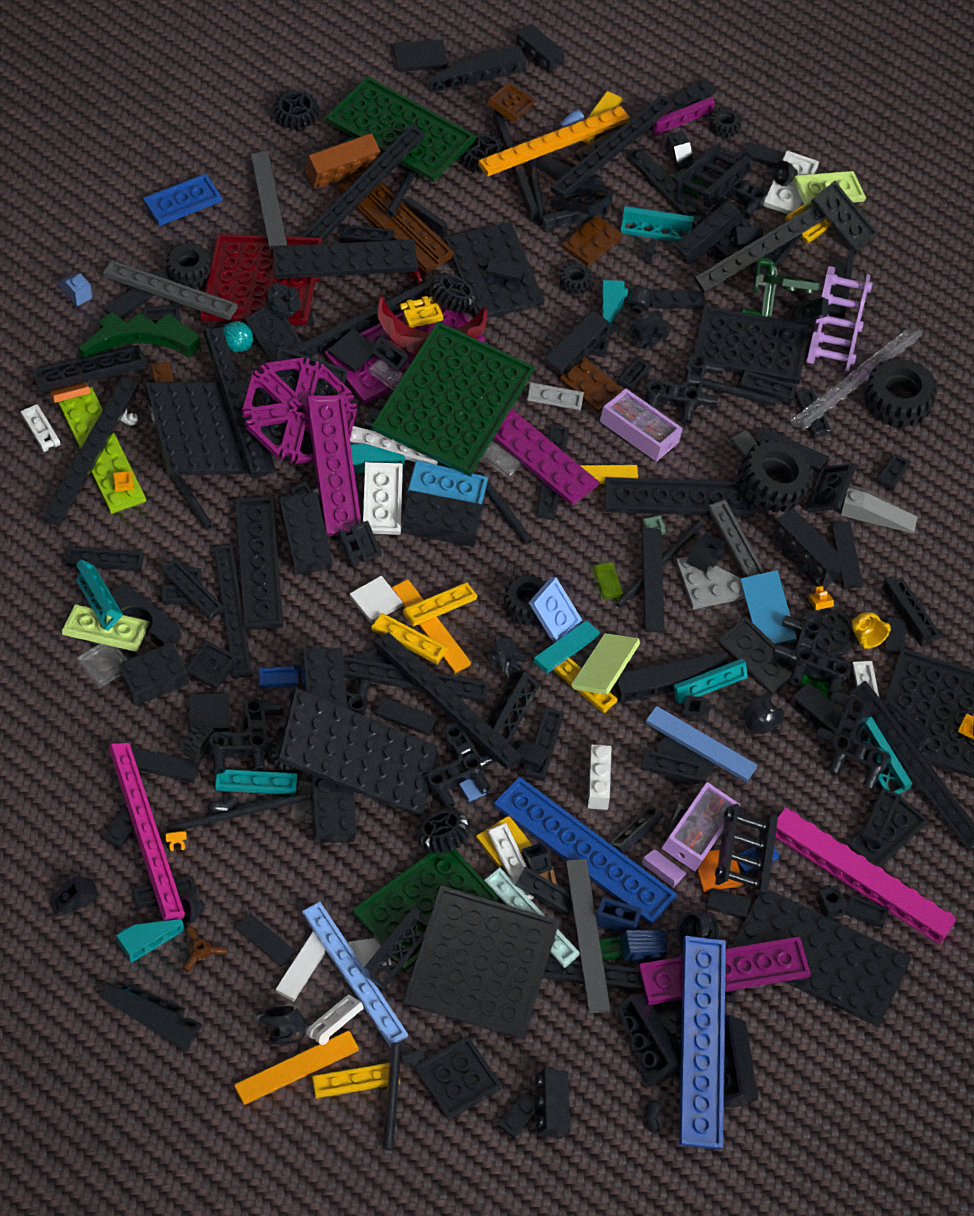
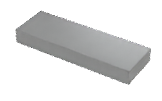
[527,382,584,411]

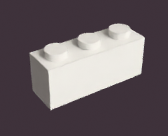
[588,745,611,810]

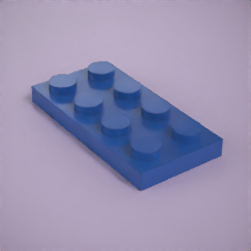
[143,174,222,226]

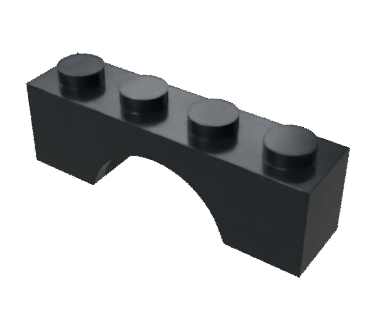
[112,583,181,647]

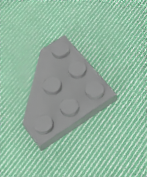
[676,557,745,609]

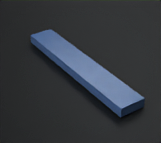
[646,706,758,782]

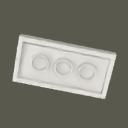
[764,151,819,214]
[363,462,403,535]

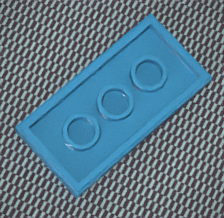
[407,460,488,504]
[741,570,797,645]

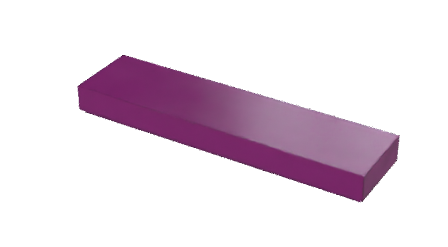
[652,97,715,135]

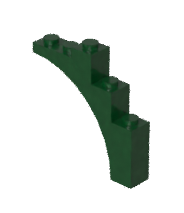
[79,312,201,359]

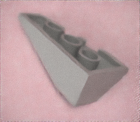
[841,485,917,534]

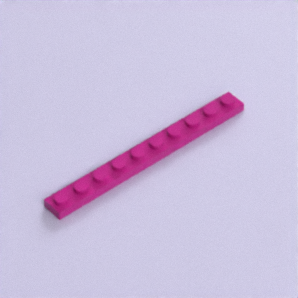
[109,743,185,920]

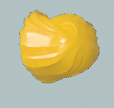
[852,612,891,649]

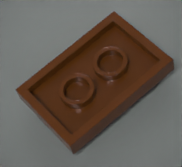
[487,82,536,123]
[562,215,623,266]
[560,358,624,414]

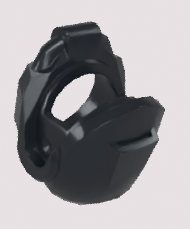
[743,692,785,734]
[677,907,719,946]
[257,1005,308,1047]

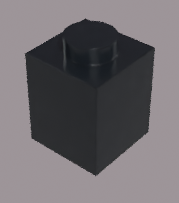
[684,696,711,723]

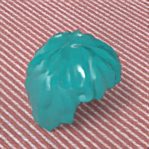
[221,321,253,353]

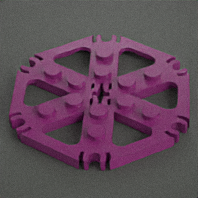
[241,357,358,464]

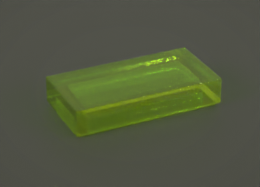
[594,562,623,600]

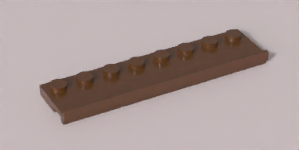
[338,168,454,276]

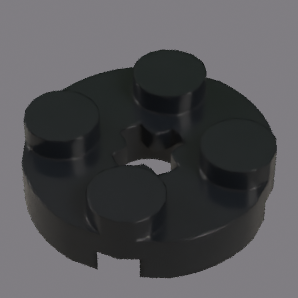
[265,283,301,318]

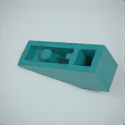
[602,280,628,325]
[350,444,405,474]
[116,919,184,963]

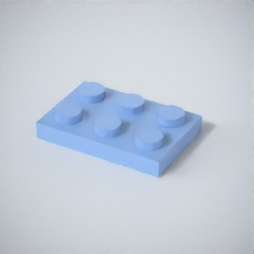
[529,577,582,643]

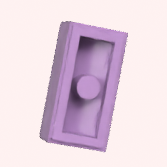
[642,849,686,888]

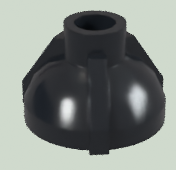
[773,161,798,187]
[179,894,205,924]

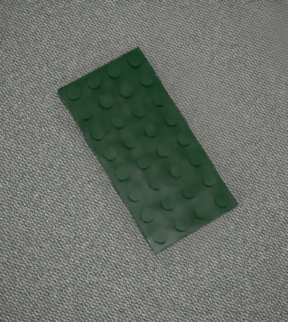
[325,76,476,182]

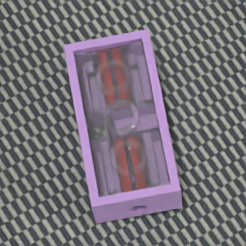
[600,389,683,462]
[661,782,740,871]

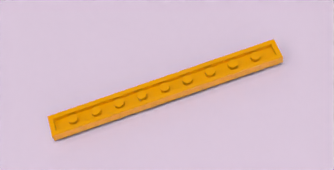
[478,106,630,177]

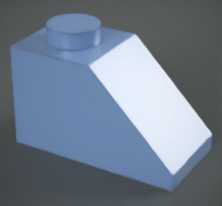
[57,273,92,306]

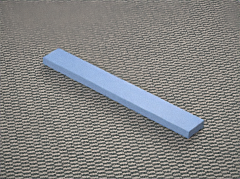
[302,902,408,1047]

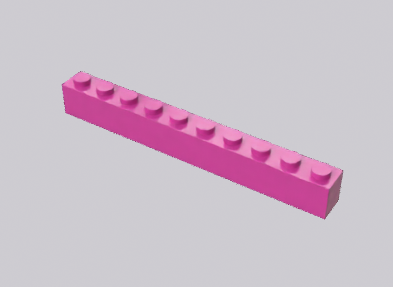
[775,808,956,945]

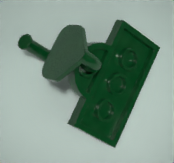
[741,257,819,318]

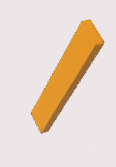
[392,579,471,674]
[234,1031,359,1105]

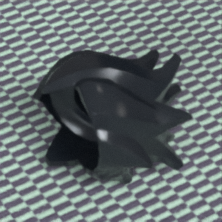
[483,633,527,679]

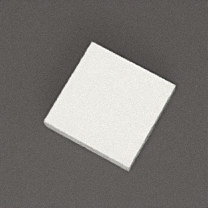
[350,576,403,624]

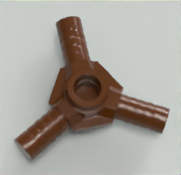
[182,926,227,973]

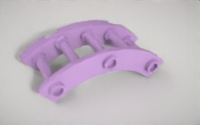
[807,266,873,371]

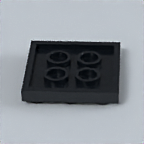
[414,1036,503,1121]

